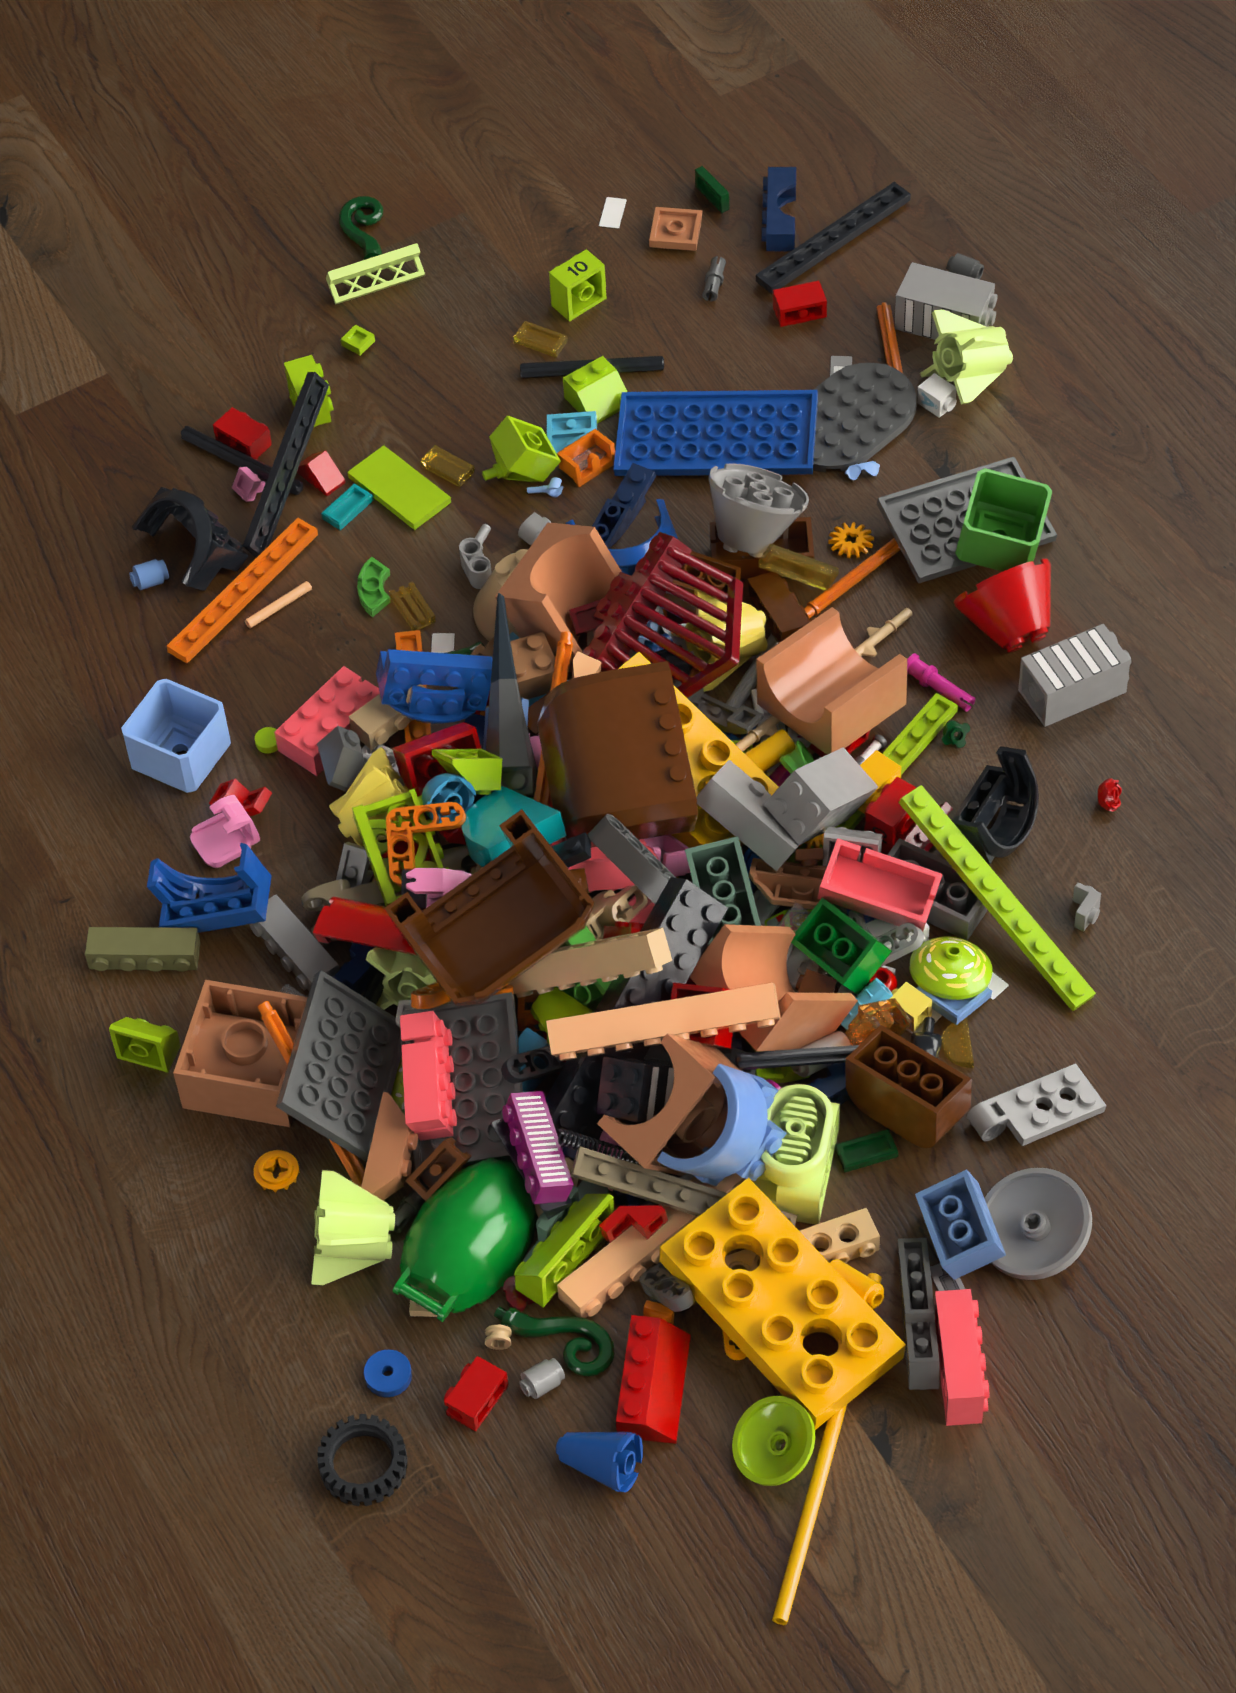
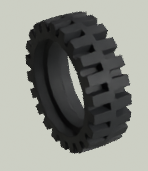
[317,1414,407,1506]

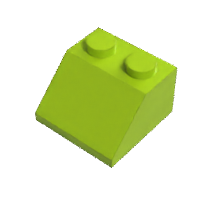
[563,356,627,424]
[432,749,503,795]
[109,1017,181,1072]

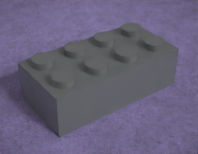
[888,838,988,941]

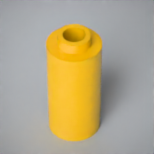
[745,729,795,772]
[830,1259,884,1309]

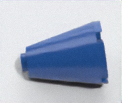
[556,1432,643,1493]

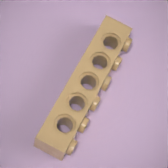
[725,1208,880,1271]

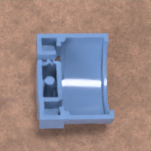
[657,1064,787,1186]

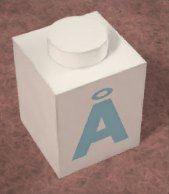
[917,373,957,418]

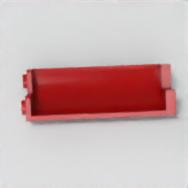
[313,897,417,956]

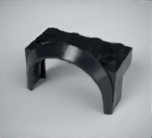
[132,487,248,591]
[951,746,1039,864]

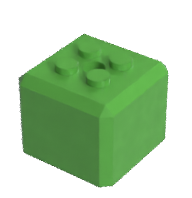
[955,468,1052,571]

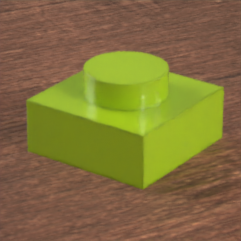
[341,325,375,355]

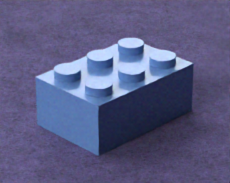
[915,1170,1006,1280]

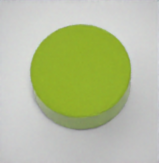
[255,727,278,753]

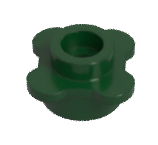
[941,720,970,748]

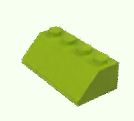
[514,1194,614,1308]

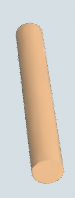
[245,581,312,629]

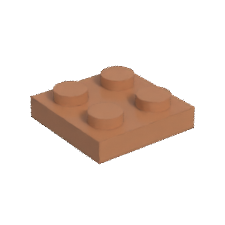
[649,207,702,251]

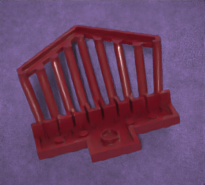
[582,532,743,698]

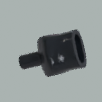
[910,1017,942,1058]

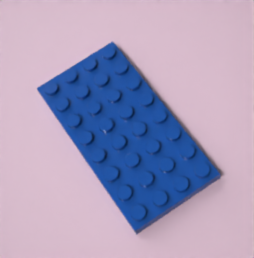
[613,390,818,476]

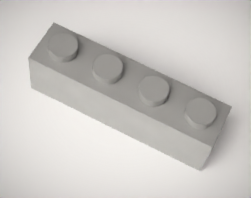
[250,894,339,992]

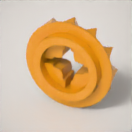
[254,1150,300,1193]

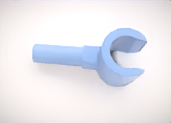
[527,477,563,497]

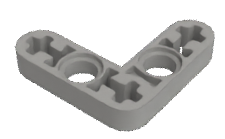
[836,905,924,967]

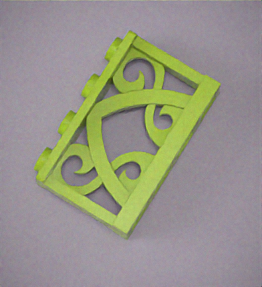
[352,789,449,907]

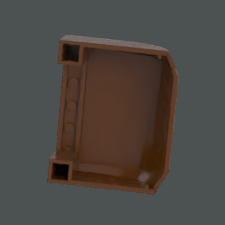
[537,661,698,848]
[384,809,594,1006]

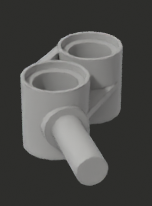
[459,524,492,589]

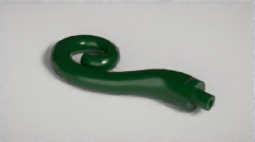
[339,196,383,260]
[494,1306,615,1377]

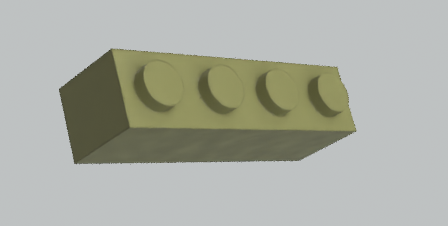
[85,927,201,972]

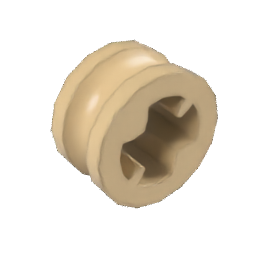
[485,1325,512,1350]

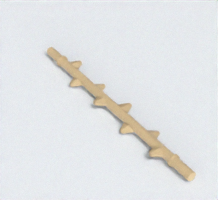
[735,608,913,752]

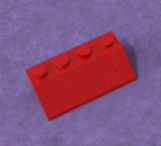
[616,1315,691,1444]

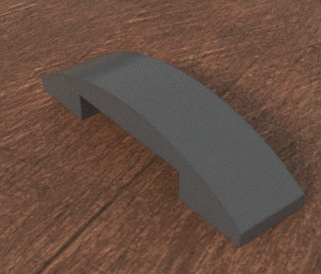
[674,681,764,734]

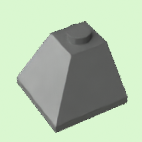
[317,726,364,792]

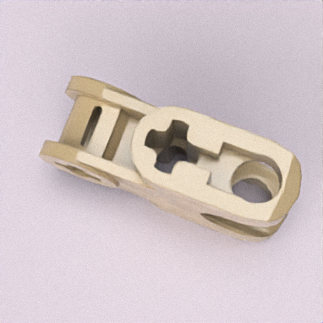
[586,885,648,940]

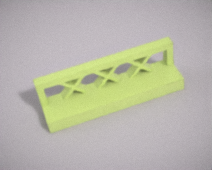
[326,243,425,305]

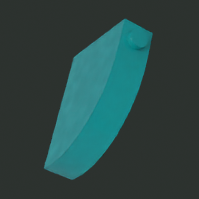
[462,786,567,867]

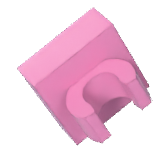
[232,467,266,502]

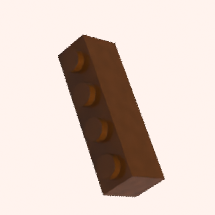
[747,571,812,644]

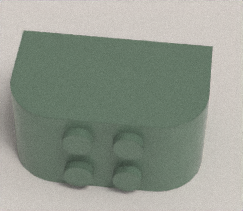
[685,836,761,946]

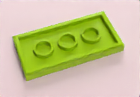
[347,445,451,530]

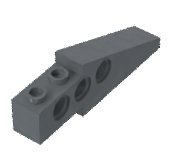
[898,1238,939,1390]

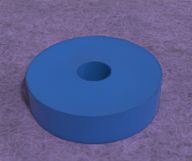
[364,1349,412,1397]

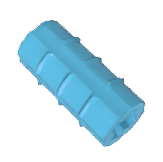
[841,978,893,1034]

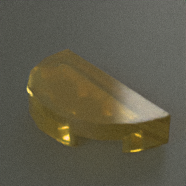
[942,1017,974,1068]

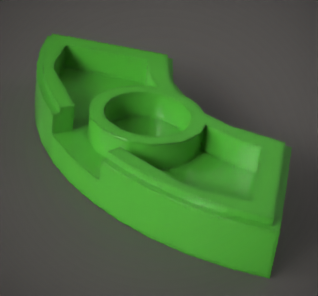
[357,557,391,617]

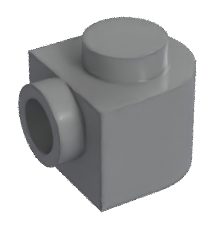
[518,512,551,545]

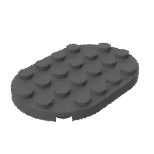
[813,363,916,472]

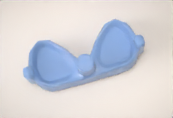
[845,461,880,481]

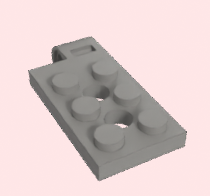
[967,1064,1107,1146]

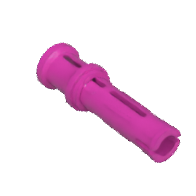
[907,653,976,712]

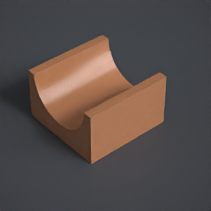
[495,522,622,672]
[756,607,907,755]
[690,924,858,1051]
[173,980,308,1127]
[597,1033,741,1176]

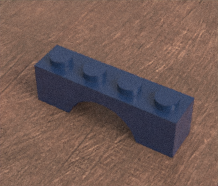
[762,167,796,251]

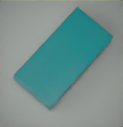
[321,483,374,530]

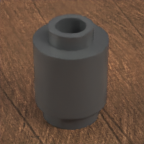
[946,253,984,280]

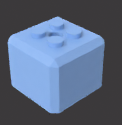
[121,679,231,793]

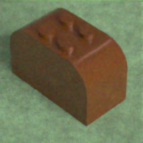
[845,1025,972,1148]

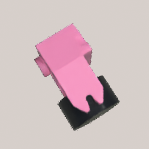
[402,868,471,911]

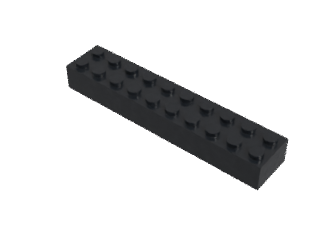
[545,877,728,1149]

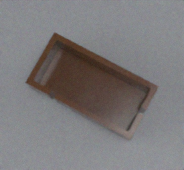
[709,517,814,579]

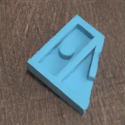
[547,411,597,453]

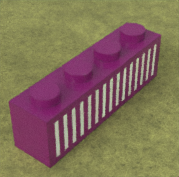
[502,1091,574,1204]

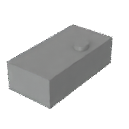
[696,760,799,871]

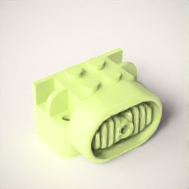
[754,1084,840,1225]

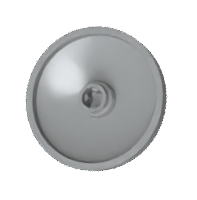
[984,1168,1092,1280]

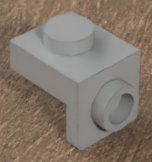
[1073,882,1101,932]

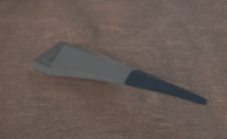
[486,593,538,798]

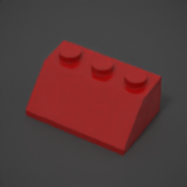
[392,722,481,796]

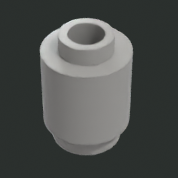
[519,1358,565,1399]

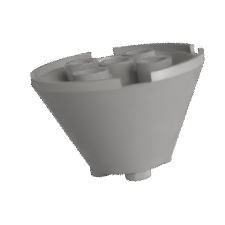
[709,463,809,557]

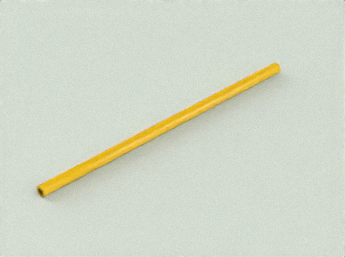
[772,1273,882,1625]

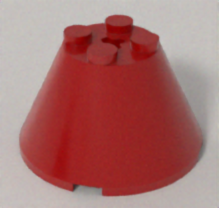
[953,559,1051,653]

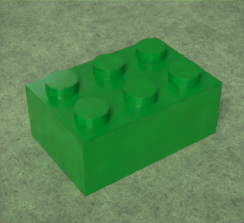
[791,897,892,995]

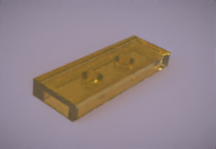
[759,543,839,591]

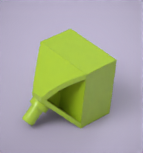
[482,415,561,482]

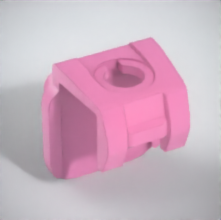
[190,795,260,868]

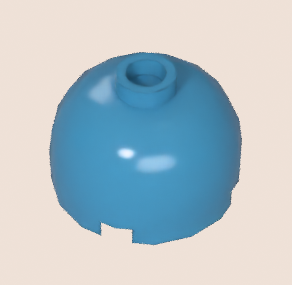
[422,773,476,823]

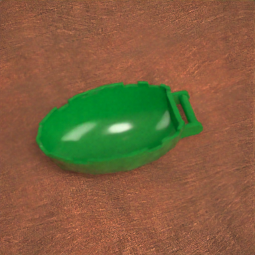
[392,1158,538,1322]

